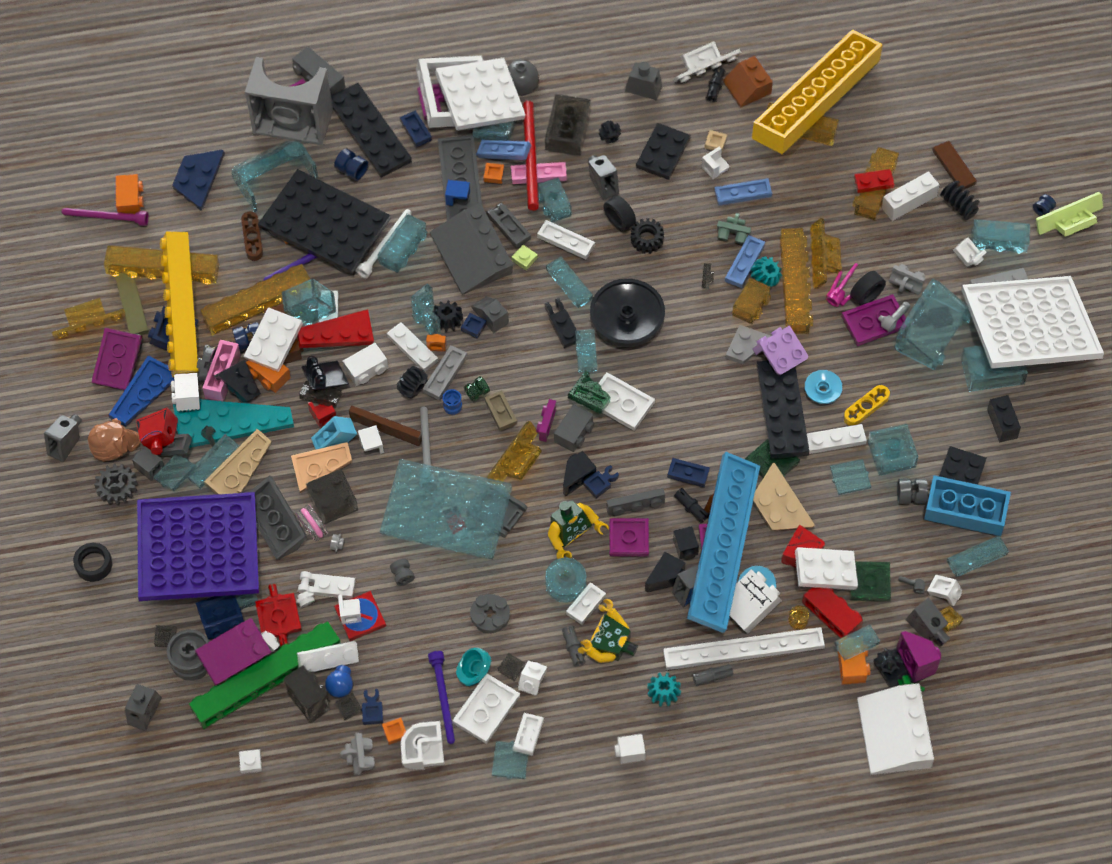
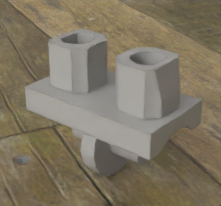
[888,264,925,295]
[340,733,375,775]

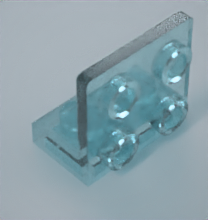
[411,283,441,335]

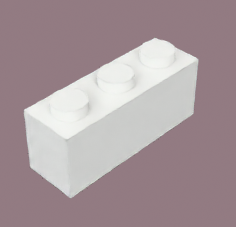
[882,172,939,221]

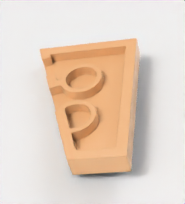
[291,442,352,493]

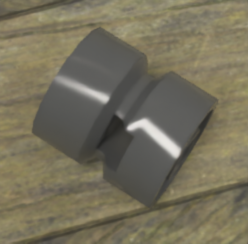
[897,478,928,504]

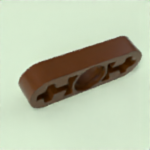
[241,211,263,261]

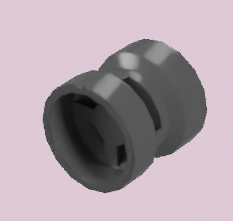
[390,558,415,586]

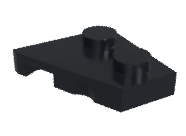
[214,360,261,403]

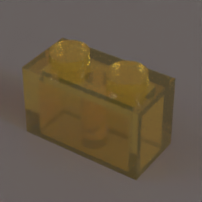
[732,278,771,324]

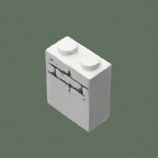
[730,569,782,634]

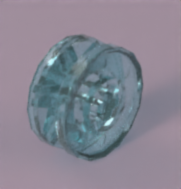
[545,558,587,603]

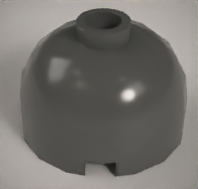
[507,59,539,96]

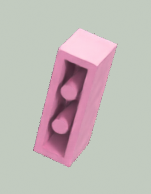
[203,340,241,401]

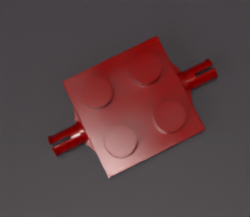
[255,584,302,647]

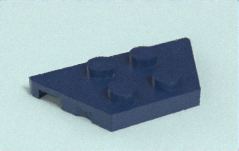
[172,150,225,211]

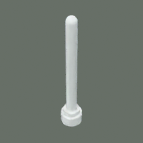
[356,209,411,279]

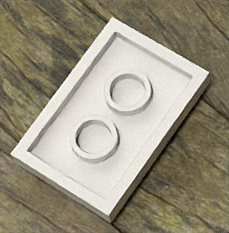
[244,307,303,372]
[586,372,655,431]
[795,547,858,590]
[453,674,520,744]

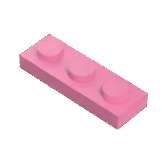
[511,162,567,184]

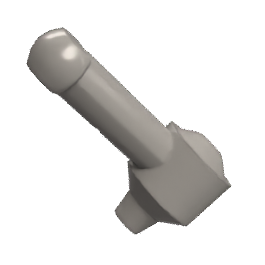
[878,302,910,332]

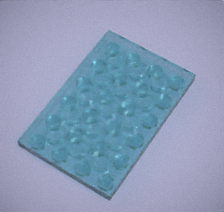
[380,459,513,560]

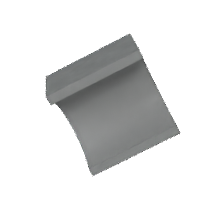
[245,57,333,145]

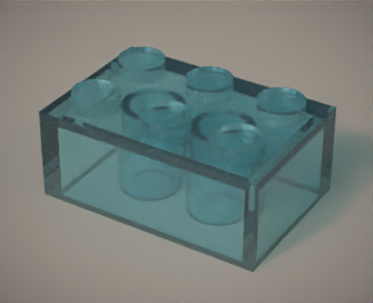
[961,345,1028,392]

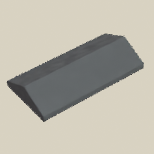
[250,475,308,560]

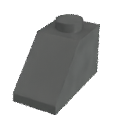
[471,296,509,333]

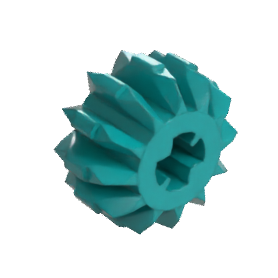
[750,256,783,289]
[647,672,681,707]

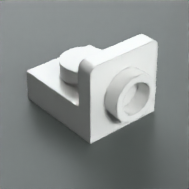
[927,575,962,606]

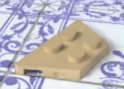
[753,463,815,532]

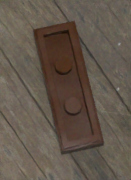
[933,140,977,190]

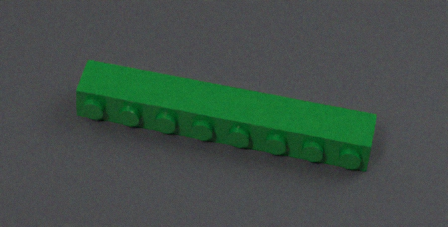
[189,621,341,730]

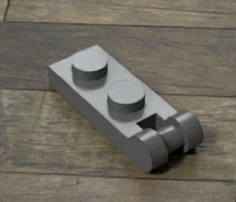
[486,202,531,248]

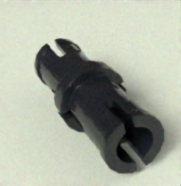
[706,67,725,103]
[674,488,709,523]

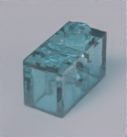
[538,177,572,222]
[575,329,597,372]

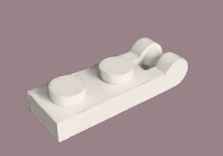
[298,571,356,599]

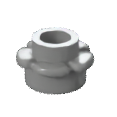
[330,533,345,552]

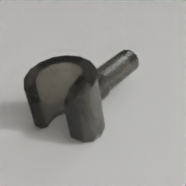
[201,425,219,452]

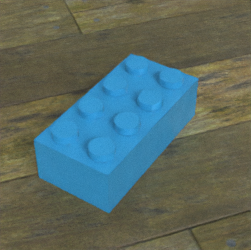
[924,475,1011,536]

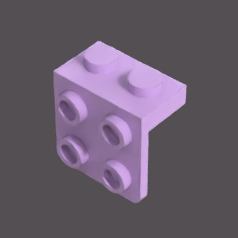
[753,326,808,375]

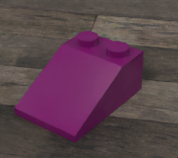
[195,618,271,685]

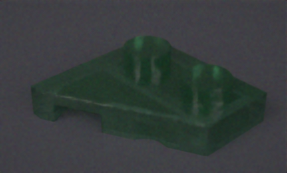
[568,370,611,414]

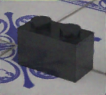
[987,395,1021,443]

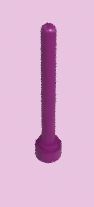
[62,208,149,226]

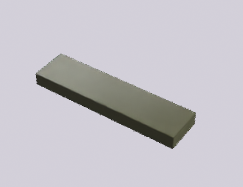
[114,269,149,335]

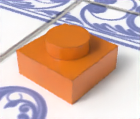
[484,163,504,184]
[426,334,447,352]
[382,718,406,745]

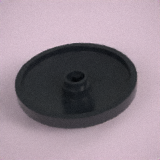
[590,278,665,347]

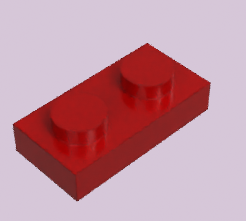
[854,169,894,193]

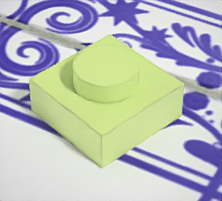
[512,245,538,270]

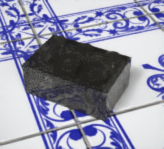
[545,94,591,156]

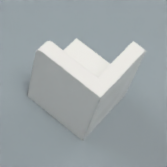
[702,147,729,179]
[358,426,384,454]
[338,595,362,624]

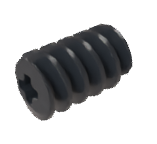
[940,180,980,220]

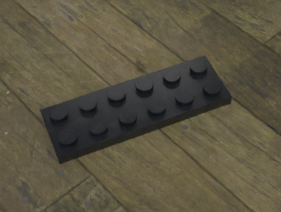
[331,82,412,178]
[756,360,810,459]

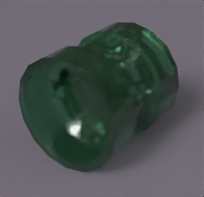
[464,376,490,402]

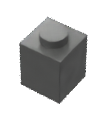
[132,446,165,481]

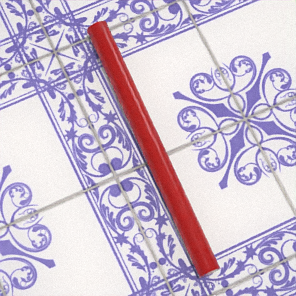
[523,101,539,211]

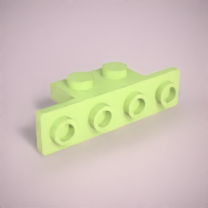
[1036,192,1103,236]

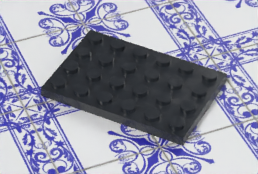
[258,169,391,274]

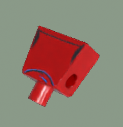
[136,407,178,455]

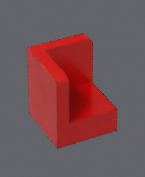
[308,401,336,429]

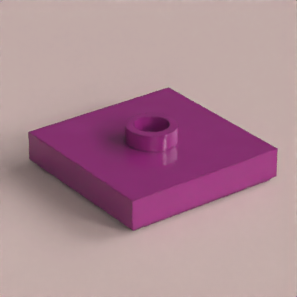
[610,518,649,557]

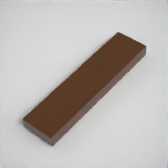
[349,406,422,446]

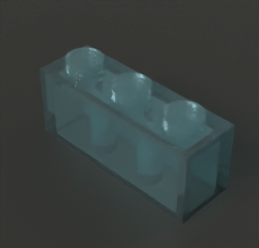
[378,214,427,273]
[971,219,1030,253]

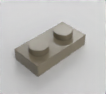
[484,390,517,431]

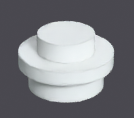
[296,591,315,608]

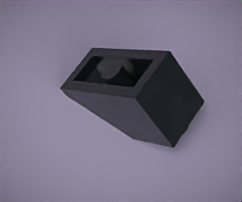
[563,451,596,496]
[645,552,685,592]

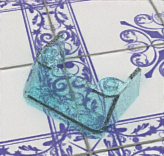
[231,141,318,212]

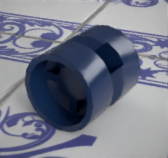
[334,148,369,181]
[232,321,259,352]

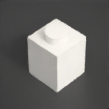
[614,734,645,764]

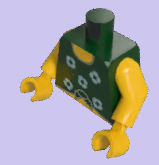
[548,501,609,562]
[578,599,638,663]

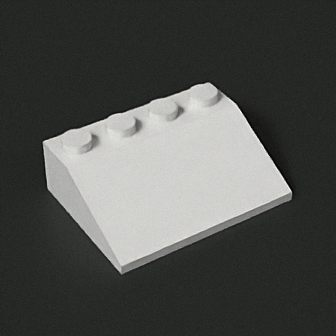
[857,683,934,775]

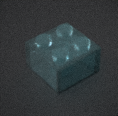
[282,278,336,325]
[868,424,918,476]

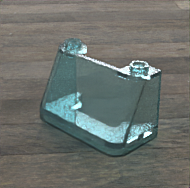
[894,279,972,370]

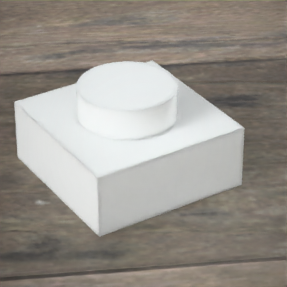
[239,749,262,774]

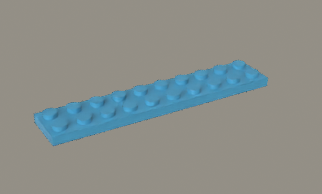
[687,452,760,633]

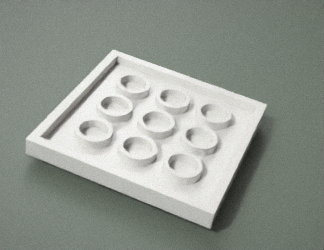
[435,58,526,130]

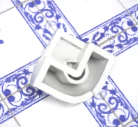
[401,721,444,770]

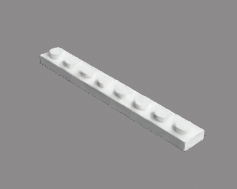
[663,627,825,670]

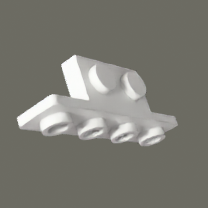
[674,42,741,83]

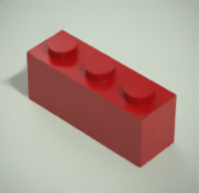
[802,587,863,639]

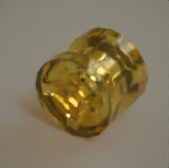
[788,605,809,630]

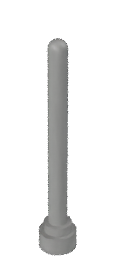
[420,406,436,490]

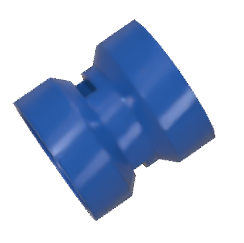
[442,389,462,415]

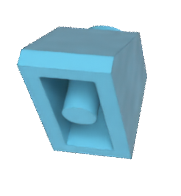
[311,416,357,450]

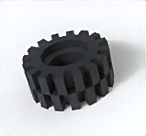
[631,218,664,254]

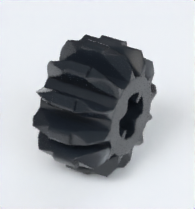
[431,300,463,332]
[397,366,428,399]

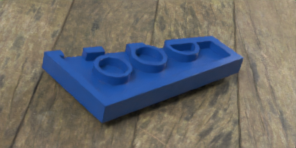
[109,355,175,427]

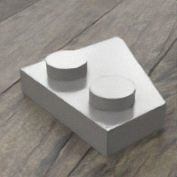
[726,325,771,364]

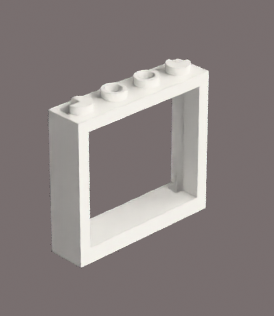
[417,56,483,128]

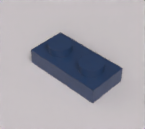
[400,110,432,147]
[667,458,710,488]

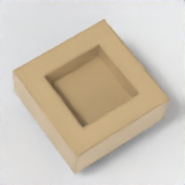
[705,130,727,153]

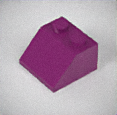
[896,631,941,683]

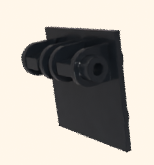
[301,356,349,390]

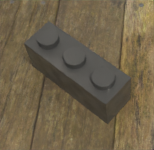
[292,46,345,96]

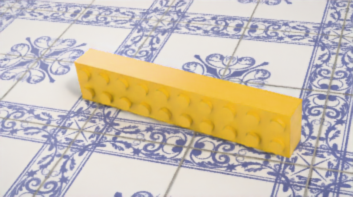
[752,30,883,154]

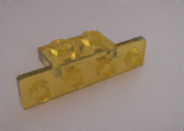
[810,218,842,289]
[52,298,125,339]
[486,421,542,488]

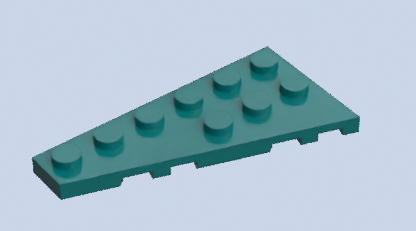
[173,399,294,448]

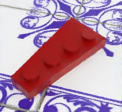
[297,309,374,348]

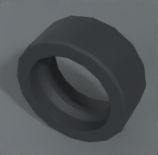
[603,195,636,231]
[850,271,886,306]
[73,542,112,582]

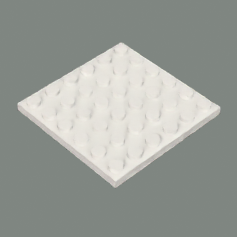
[962,276,1104,368]

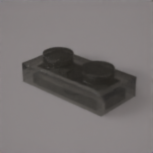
[299,381,342,408]

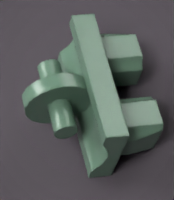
[717,213,751,245]

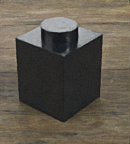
[673,526,699,559]

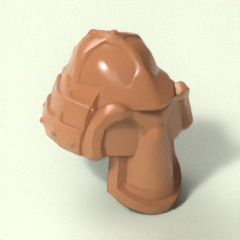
[87,418,141,462]

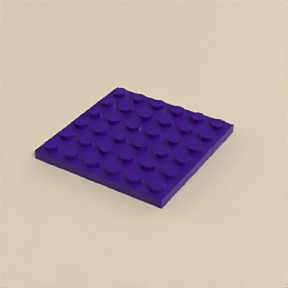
[137,492,259,601]

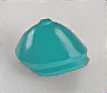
[456,647,491,686]

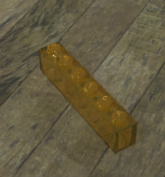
[780,228,813,334]
[104,245,220,284]
[200,264,313,336]

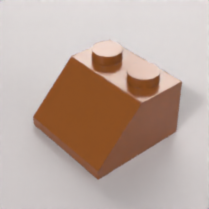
[723,56,773,108]

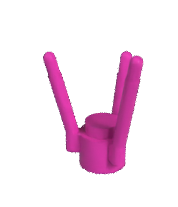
[826,263,858,307]

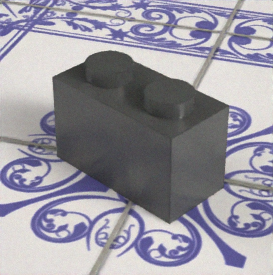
[554,404,595,452]

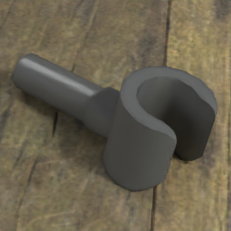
[898,576,925,594]

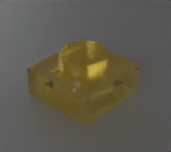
[940,606,964,632]

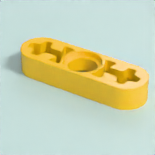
[844,385,890,426]

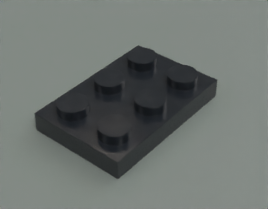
[636,123,691,180]

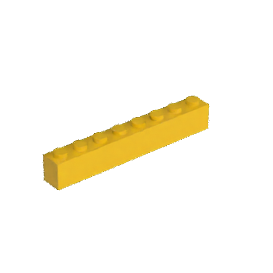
[160,231,198,377]

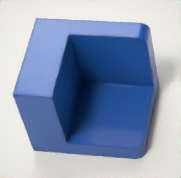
[445,180,470,206]

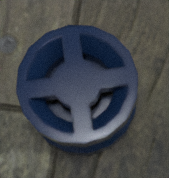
[1033,194,1056,216]

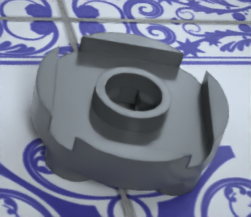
[197,344,217,383]
[470,594,510,634]

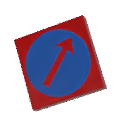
[334,591,386,641]

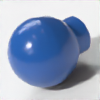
[325,665,353,698]

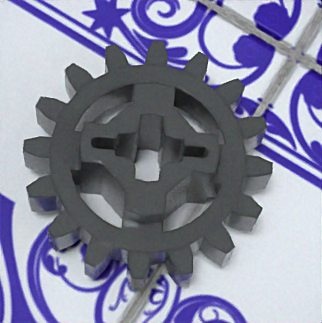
[94,463,138,505]

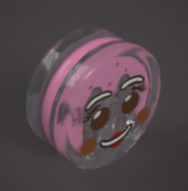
[295,504,329,542]

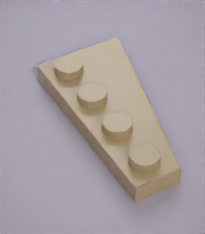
[204,429,271,494]

